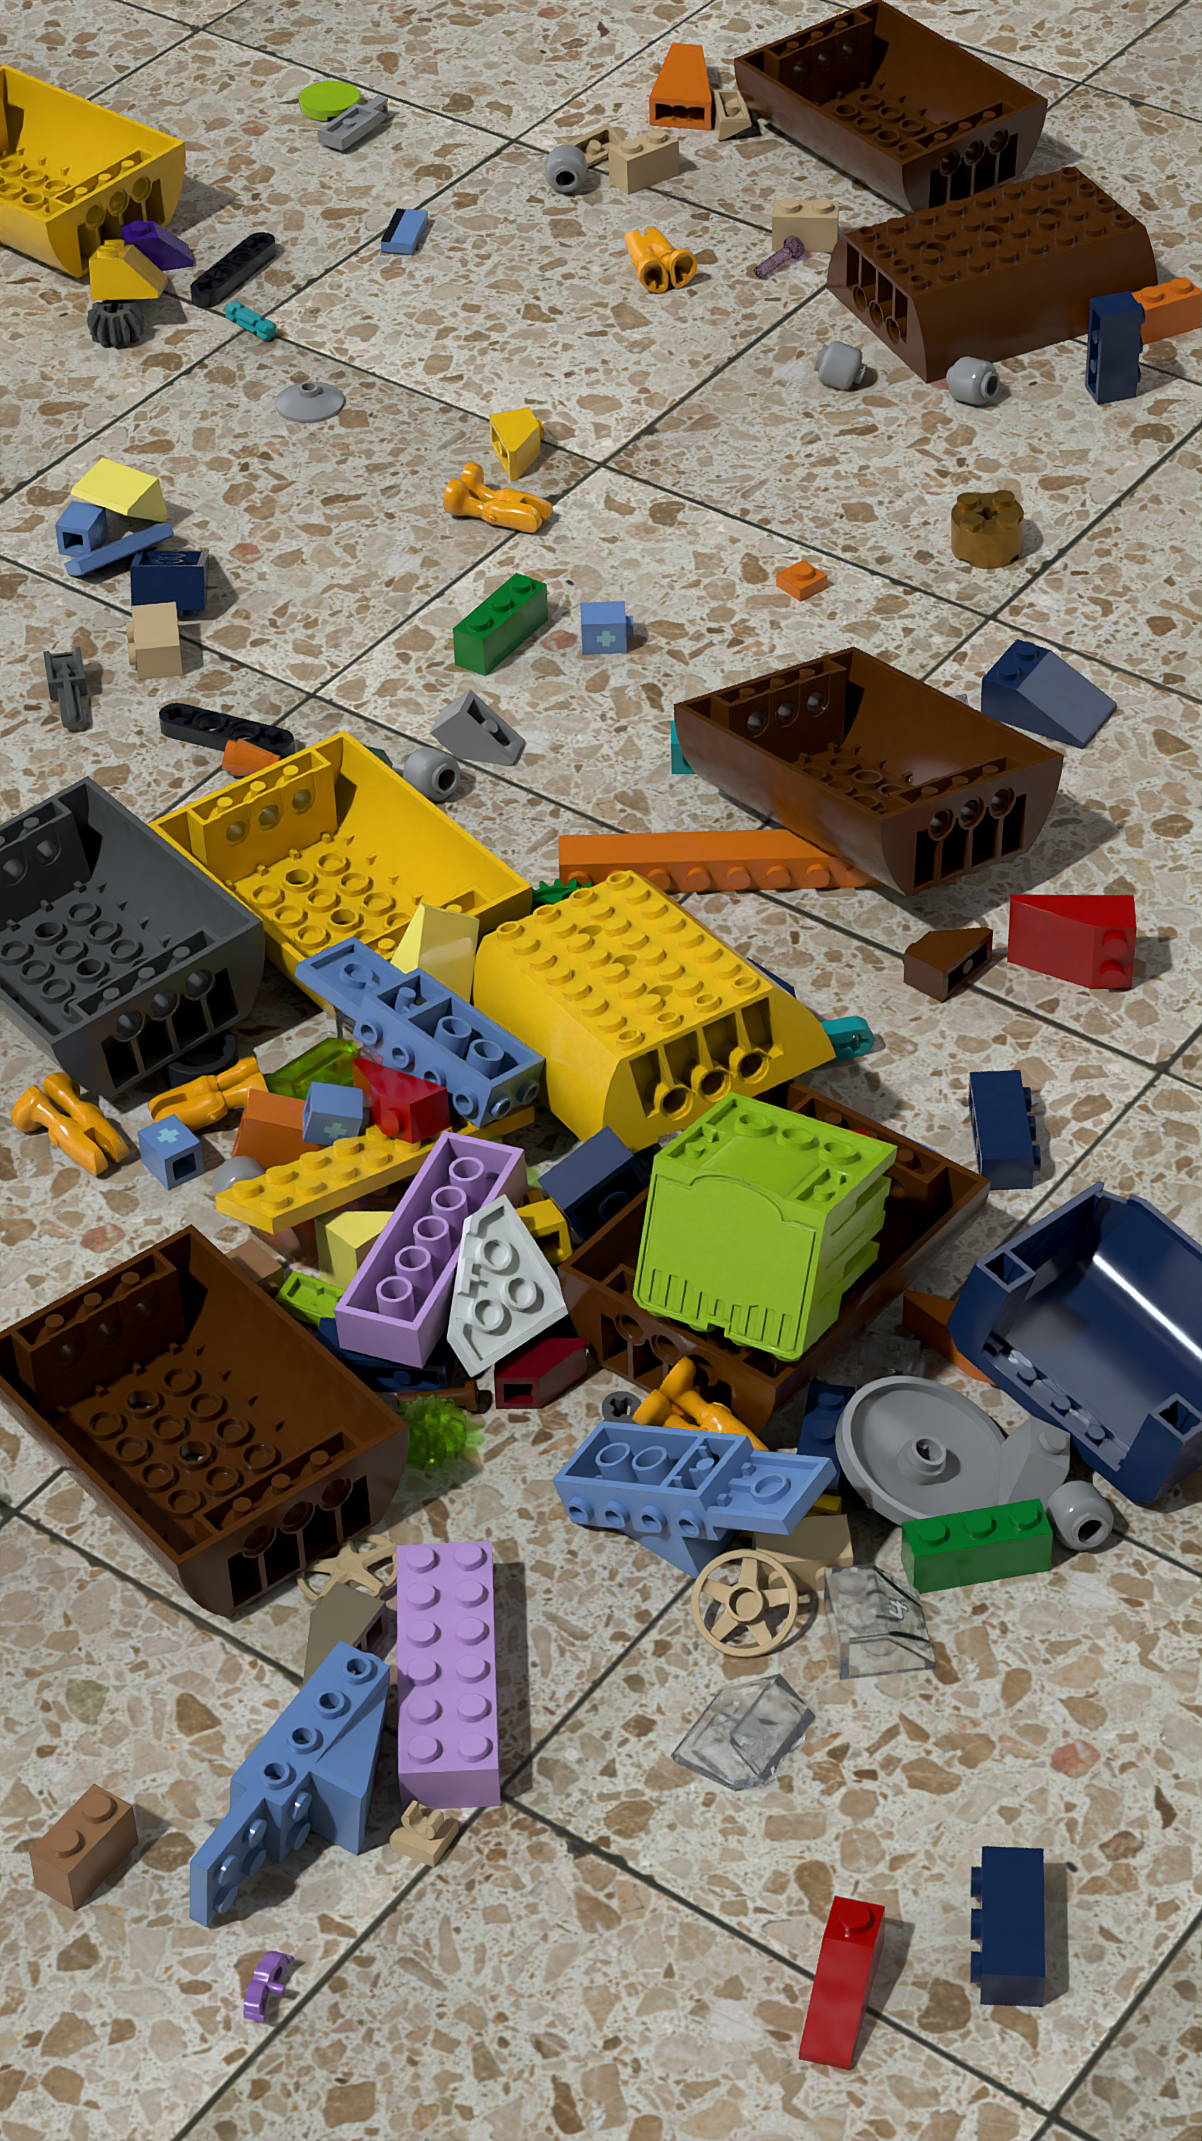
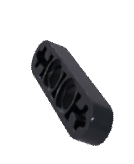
[190,232,276,308]
[159,703,295,760]

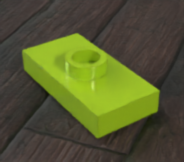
[274,1271,346,1326]

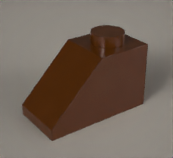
[902,927,993,1003]

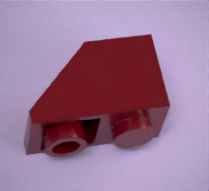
[494,1338,587,1409]

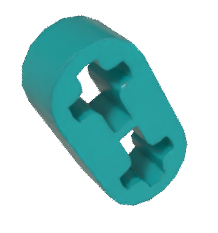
[820,1016,875,1064]

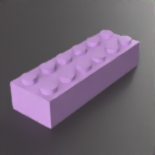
[334,1131,528,1369]
[397,1541,501,1811]

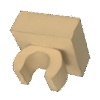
[390,1800,459,1868]

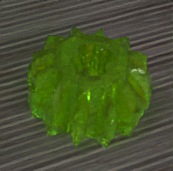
[396,1391,467,1470]

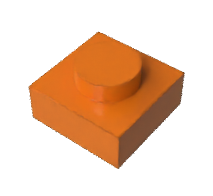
[776,560,828,602]

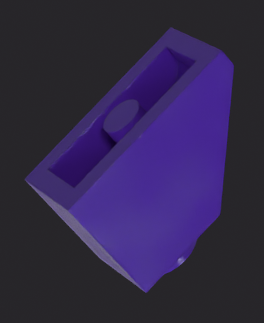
[120,220,194,271]

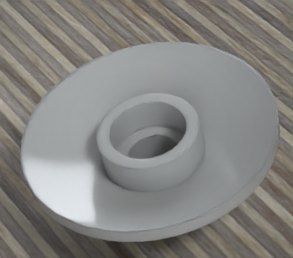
[276,381,344,423]

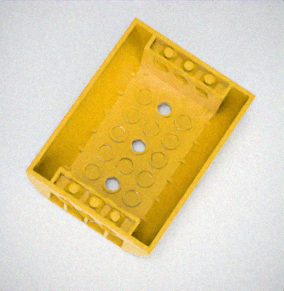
[0,64,186,278]
[147,730,532,1042]
[470,870,836,1154]

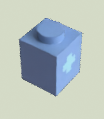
[55,501,109,557]
[580,601,634,655]
[303,1081,369,1146]
[138,1114,205,1191]

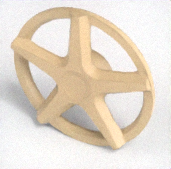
[296,1532,397,1602]
[691,1549,799,1658]

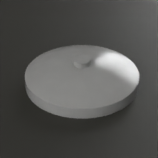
[835,1376,1005,1526]

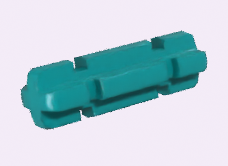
[224,301,277,341]

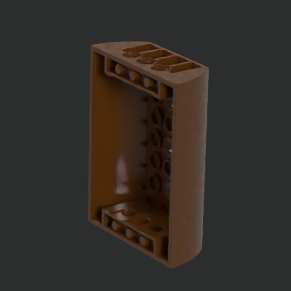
[734,0,1048,214]
[827,166,1158,384]
[674,646,1064,897]
[558,1079,991,1435]
[0,1224,409,1617]

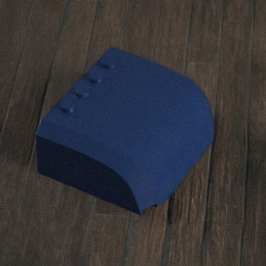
[946,1181,1202,1503]

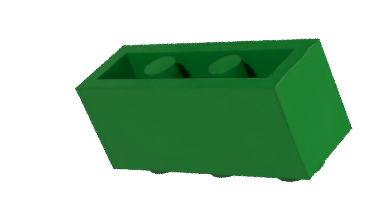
[453,573,548,676]
[901,1498,1053,1595]

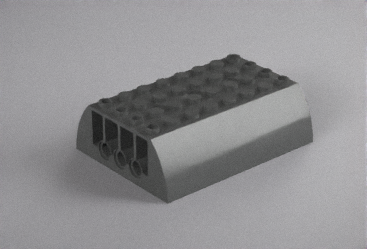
[0,776,265,1098]

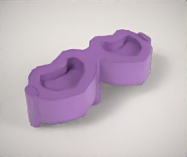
[243,1950,294,2023]

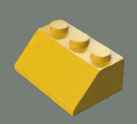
[89,239,168,300]

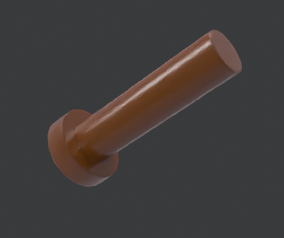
[397,1380,480,1412]

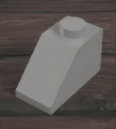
[430,689,524,766]
[998,1416,1070,1511]

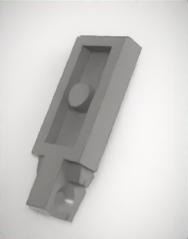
[317,95,389,151]

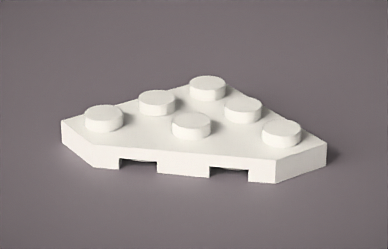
[447,1194,568,1377]

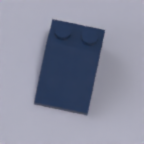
[130,550,209,616]
[981,639,1117,749]
[538,1125,650,1243]

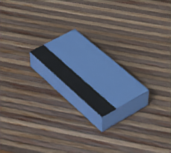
[381,208,429,255]

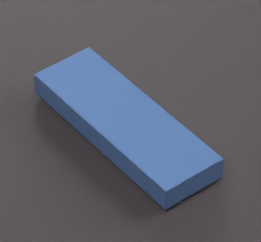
[64,523,174,576]

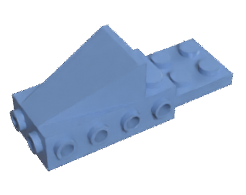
[294,936,545,1128]
[552,1421,837,1579]
[190,1640,390,1928]

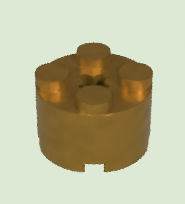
[951,490,1024,569]

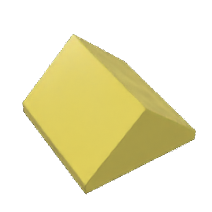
[70,457,168,522]
[314,1212,394,1290]

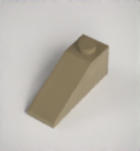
[302,1581,388,1688]

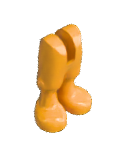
[624,226,697,293]
[443,462,553,533]
[148,1055,268,1132]
[11,1072,130,1177]
[632,1356,770,1452]

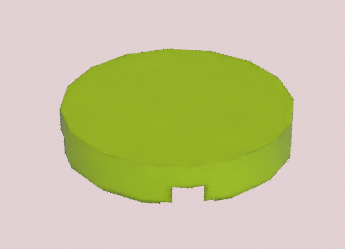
[299,81,361,122]

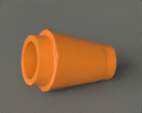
[222,738,281,776]

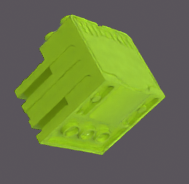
[633,1092,898,1362]

